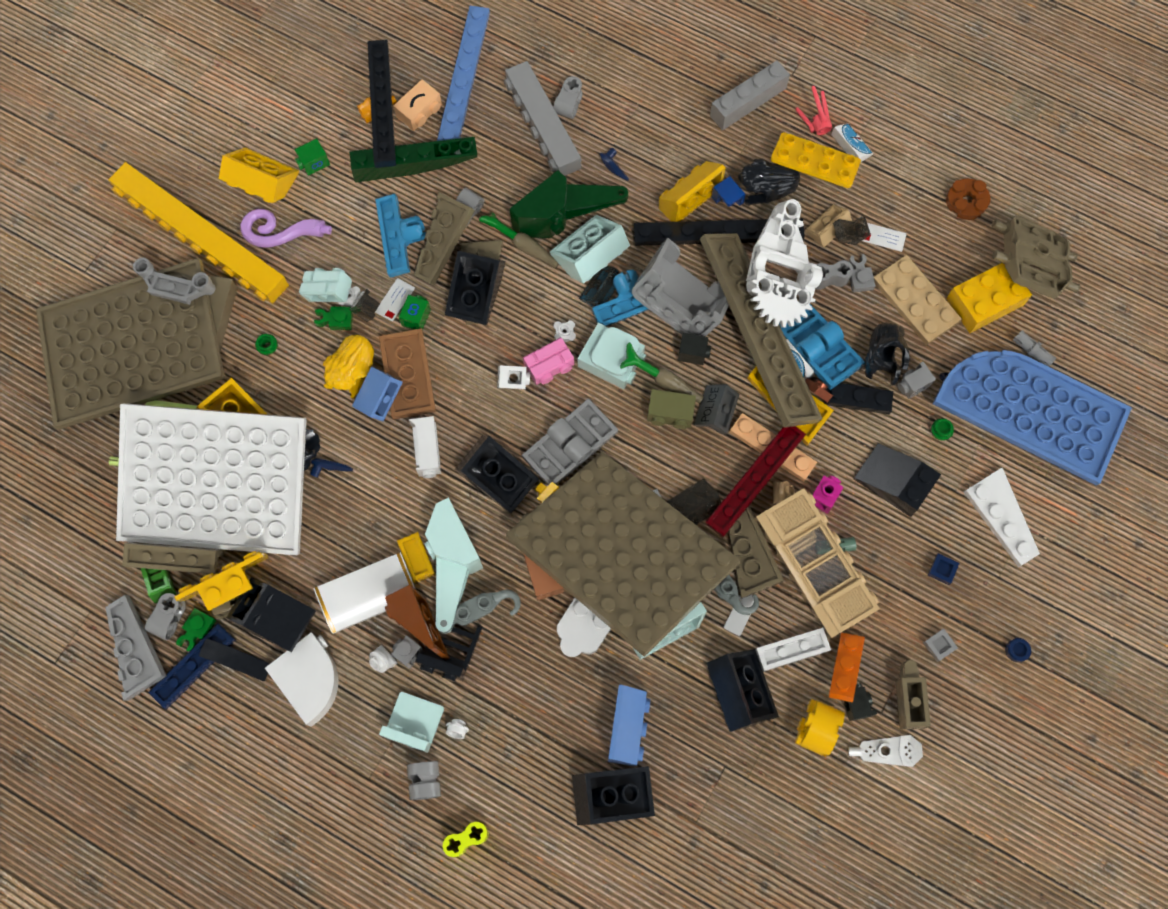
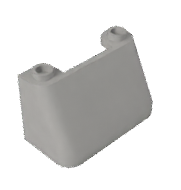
[632,238,729,337]

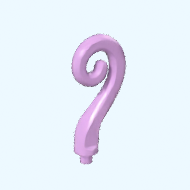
[240,209,332,248]

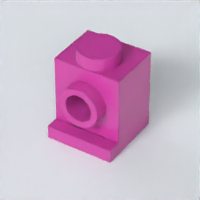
[813,475,844,514]

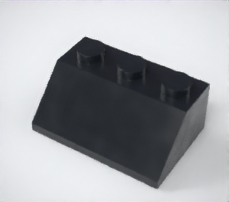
[706,649,779,732]

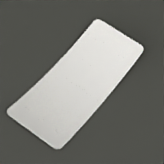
[724,595,754,636]

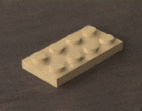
[874,255,962,346]

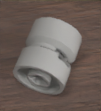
[407,761,441,800]

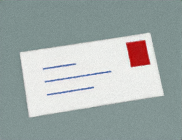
[861,222,907,252]
[375,278,415,322]

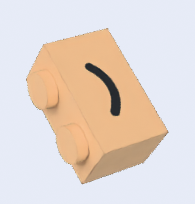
[393,79,442,131]

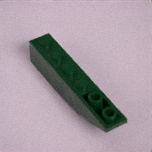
[349,137,478,183]

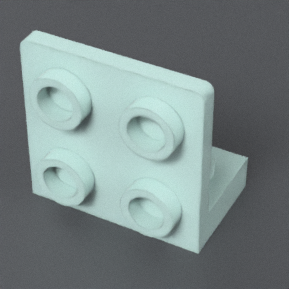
[379,692,445,753]

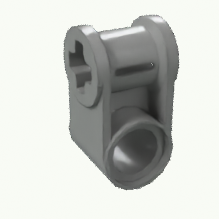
[553,76,583,119]
[145,593,187,641]

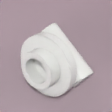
[369,645,397,673]

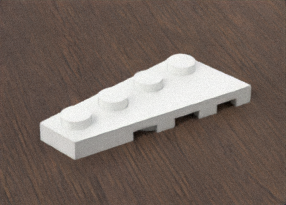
[963,468,1040,568]

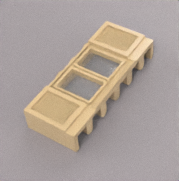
[754,488,880,639]

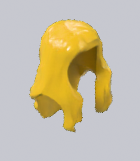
[323,335,374,399]

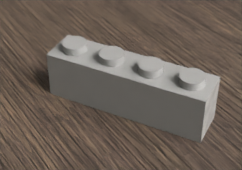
[710,60,790,131]

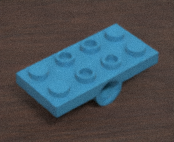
[779,304,865,390]

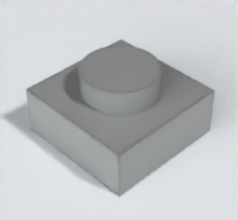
[923,629,958,662]

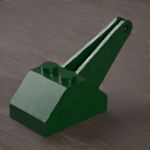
[510,170,628,239]

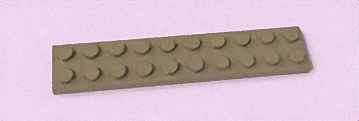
[700,233,823,427]

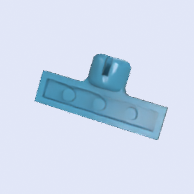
[375,194,426,278]
[592,270,649,327]

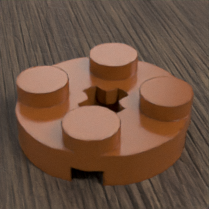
[946,178,991,220]

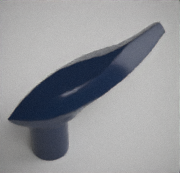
[600,148,629,181]
[310,459,353,478]

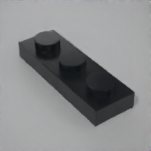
[824,383,894,415]

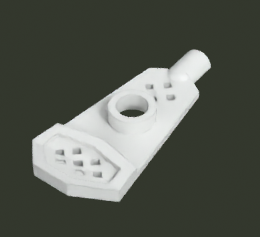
[848,735,923,767]

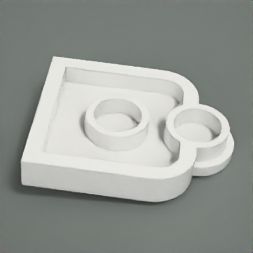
[557,598,611,657]

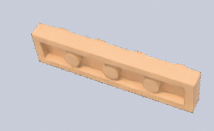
[729,413,817,482]

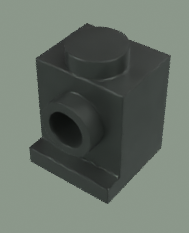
[844,683,877,722]

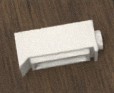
[408,416,441,478]

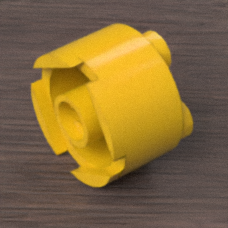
[795,699,845,757]

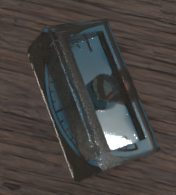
[579,266,620,307]

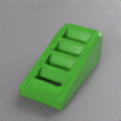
[141,568,176,604]

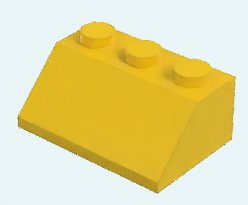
[219,147,299,203]
[658,161,726,222]

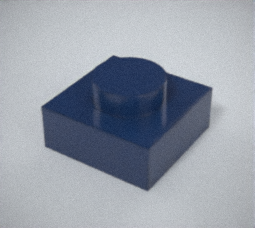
[927,553,960,585]

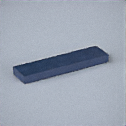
[148,623,236,710]

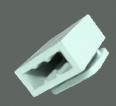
[578,323,646,389]

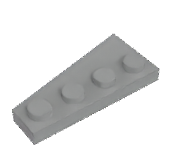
[105,595,166,701]

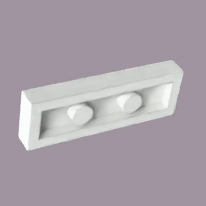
[755,628,831,672]

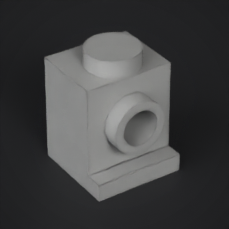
[897,362,936,399]
[391,635,424,670]

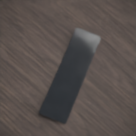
[199,639,270,681]

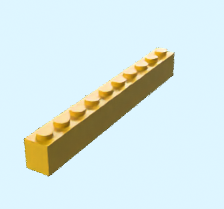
[108,162,289,304]

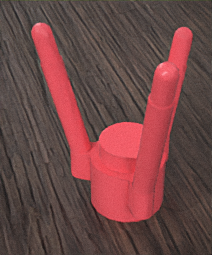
[795,86,832,135]

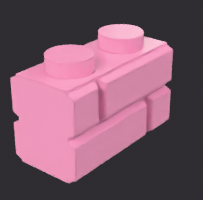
[523,337,574,385]

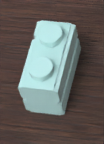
[299,268,352,302]

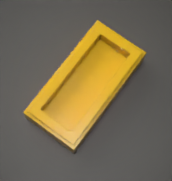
[397,532,435,583]

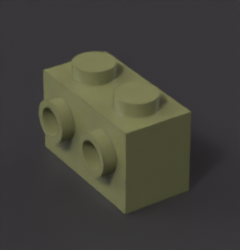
[647,389,696,429]

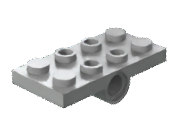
[522,398,618,485]

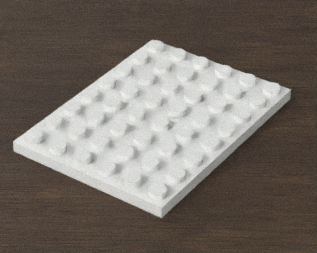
[116,403,306,555]

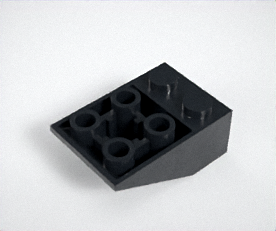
[226,577,316,653]

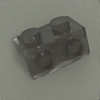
[667,478,721,525]

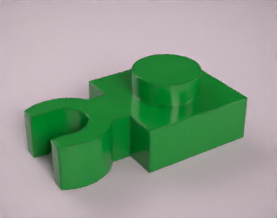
[314,307,354,330]
[176,608,216,652]

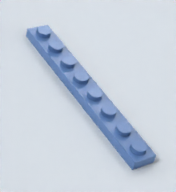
[437,6,490,141]

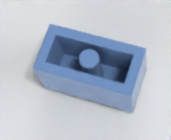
[352,366,403,421]

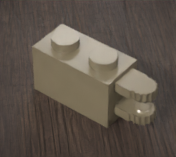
[895,659,931,730]

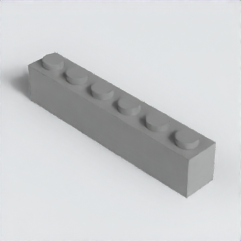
[504,61,581,176]

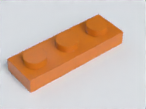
[829,632,865,702]

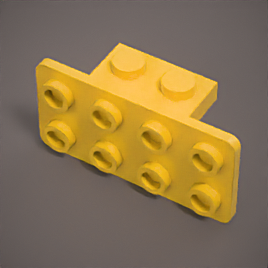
[770,132,861,188]
[174,551,269,611]

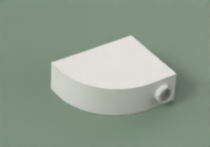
[265,632,338,727]

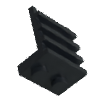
[415,620,482,682]

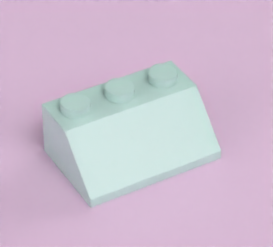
[550,215,630,284]

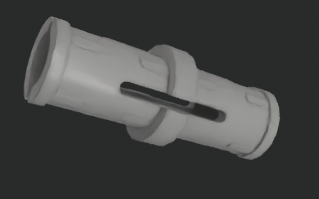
[1012,330,1056,367]

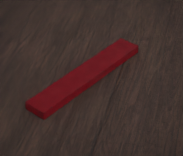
[705,426,806,538]

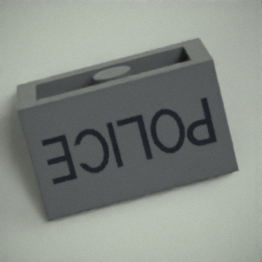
[694,384,740,434]

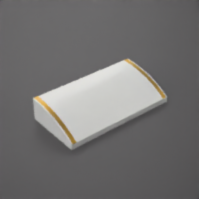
[313,552,416,634]

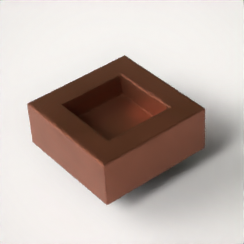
[805,378,833,403]

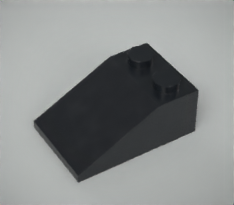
[445,251,506,325]
[454,435,539,514]
[854,443,941,517]
[572,766,655,825]

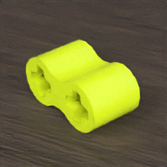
[443,822,489,857]

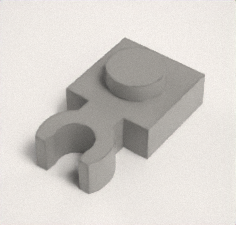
[849,254,876,293]

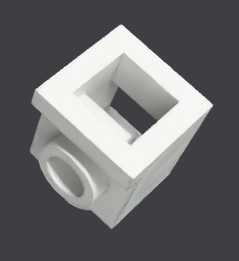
[497,365,530,390]

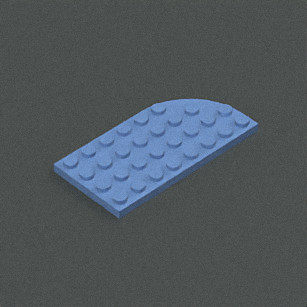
[932,350,1132,486]

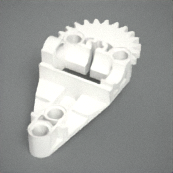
[746,199,823,328]

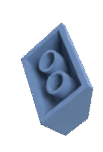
[608,685,651,766]

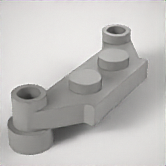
[133,258,216,305]

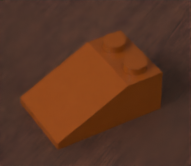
[385,584,450,661]

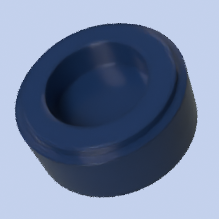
[1005,638,1031,663]

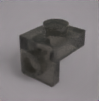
[833,216,870,245]

